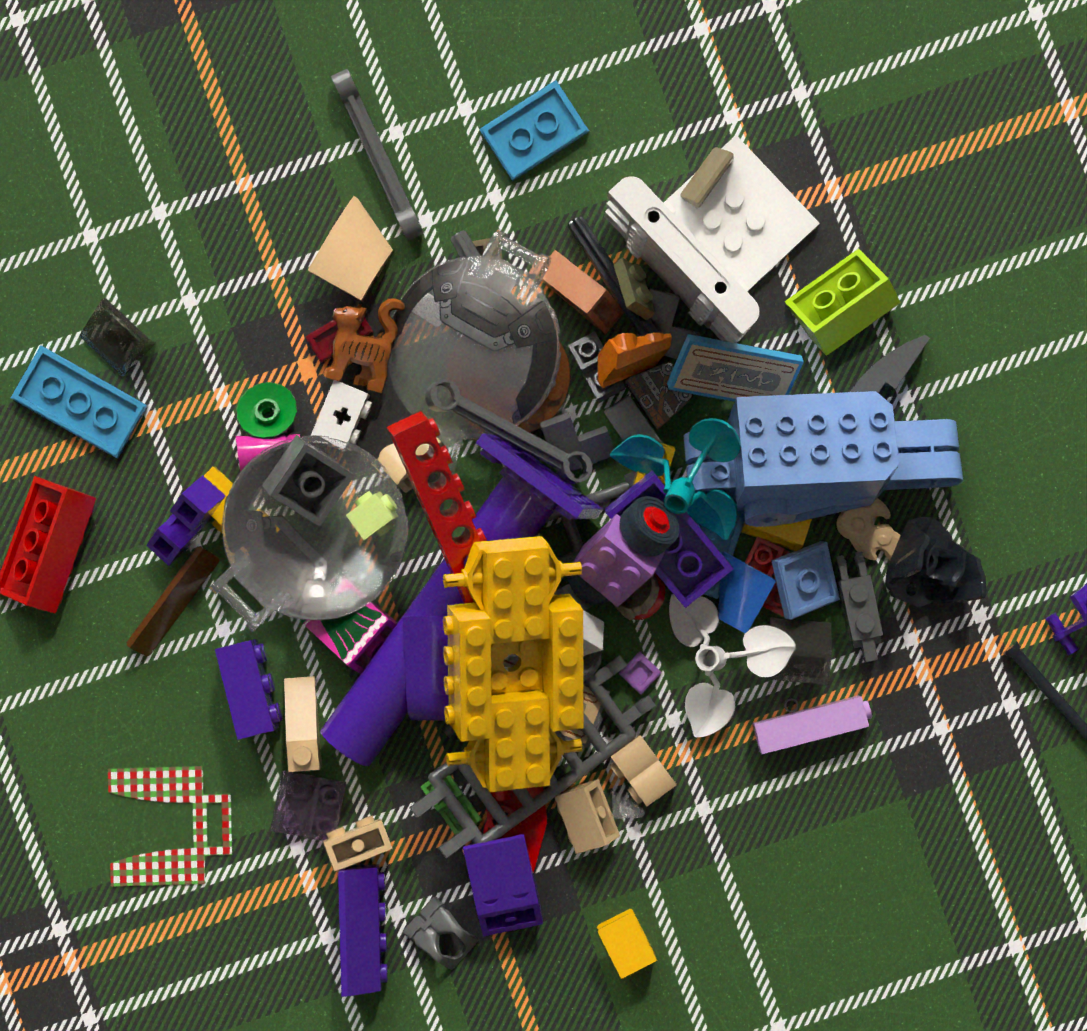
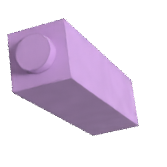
[752,695,872,754]

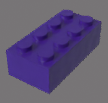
[605,470,733,608]

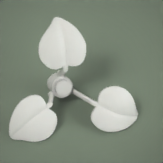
[669,594,796,737]

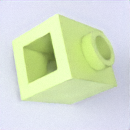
[346,491,398,540]

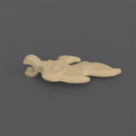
[836,498,901,561]

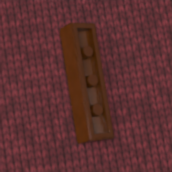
[126,546,220,656]

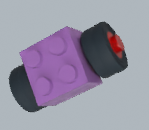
[567,496,679,607]

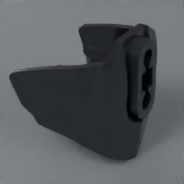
[885,517,986,607]

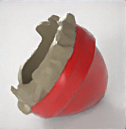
[613,572,665,620]

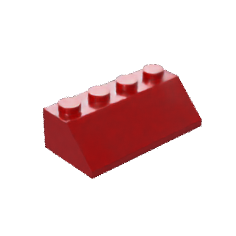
[0,476,96,614]

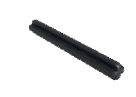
[568,217,659,336]

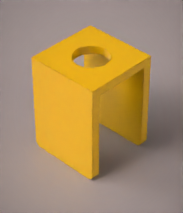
[597,909,657,979]

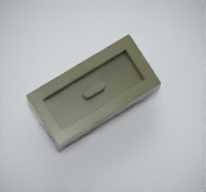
[613,258,655,320]

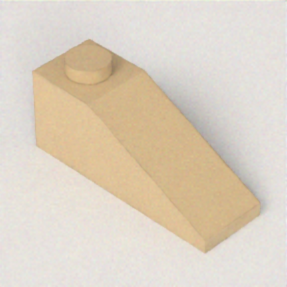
[284,676,322,772]

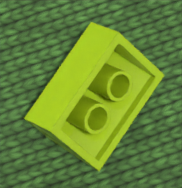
[785,248,901,356]

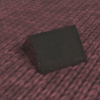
[79,298,156,377]

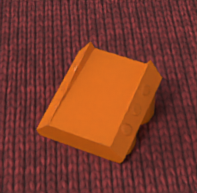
[597,333,672,388]

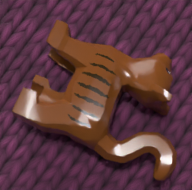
[323,298,405,393]

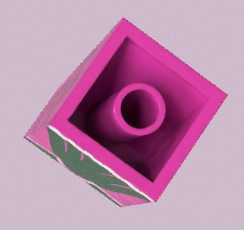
[300,575,397,674]

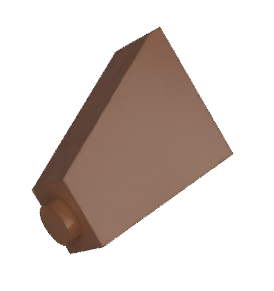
[536,250,624,335]

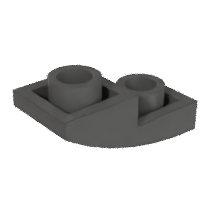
[568,331,625,403]
[603,394,663,444]

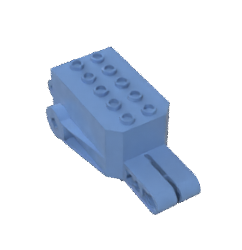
[684,391,963,527]

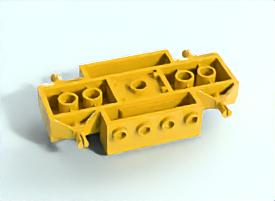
[443,536,584,792]

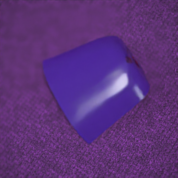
[402,616,449,721]

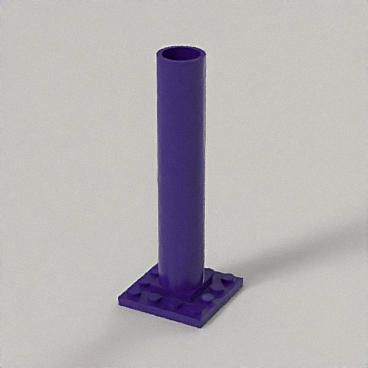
[320,433,603,766]

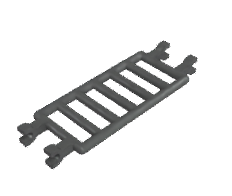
[409,656,656,858]

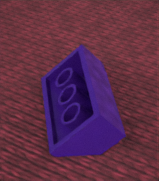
[338,864,388,997]

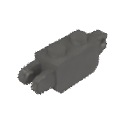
[836,551,883,662]

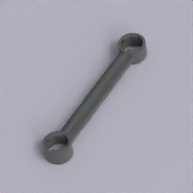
[331,69,424,242]
[425,379,592,484]

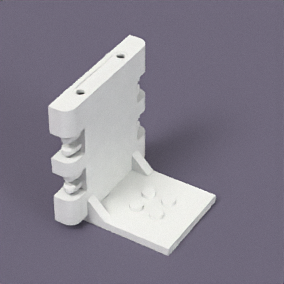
[604,135,820,343]

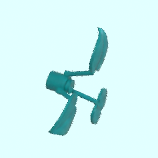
[610,418,741,540]

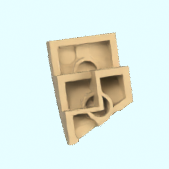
[308,196,393,301]

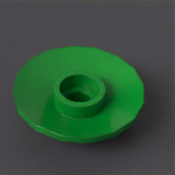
[236,382,297,439]

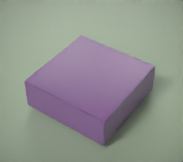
[619,651,662,694]

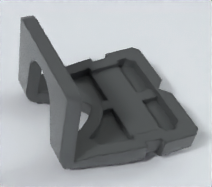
[403,897,478,970]

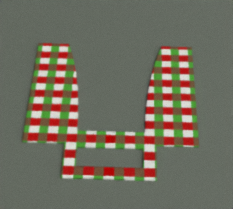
[108,766,232,887]

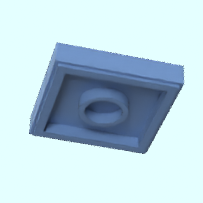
[771,541,840,620]

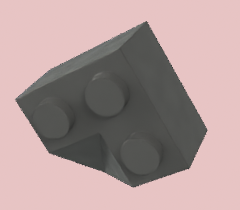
[262,435,355,526]

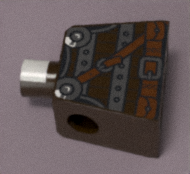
[624,361,694,431]

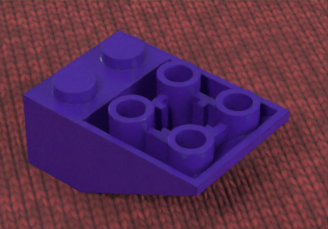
[463,834,544,936]

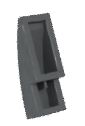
[848,335,930,393]

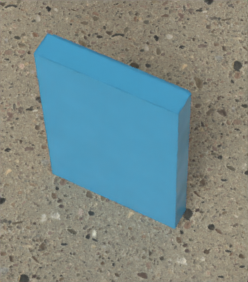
[479,80,589,182]

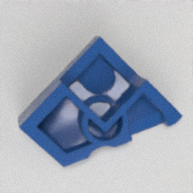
[718,551,776,633]

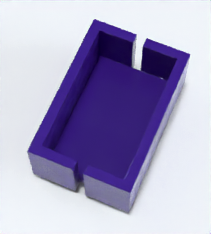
[215,639,283,740]

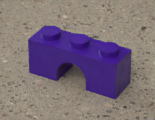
[146,475,225,566]

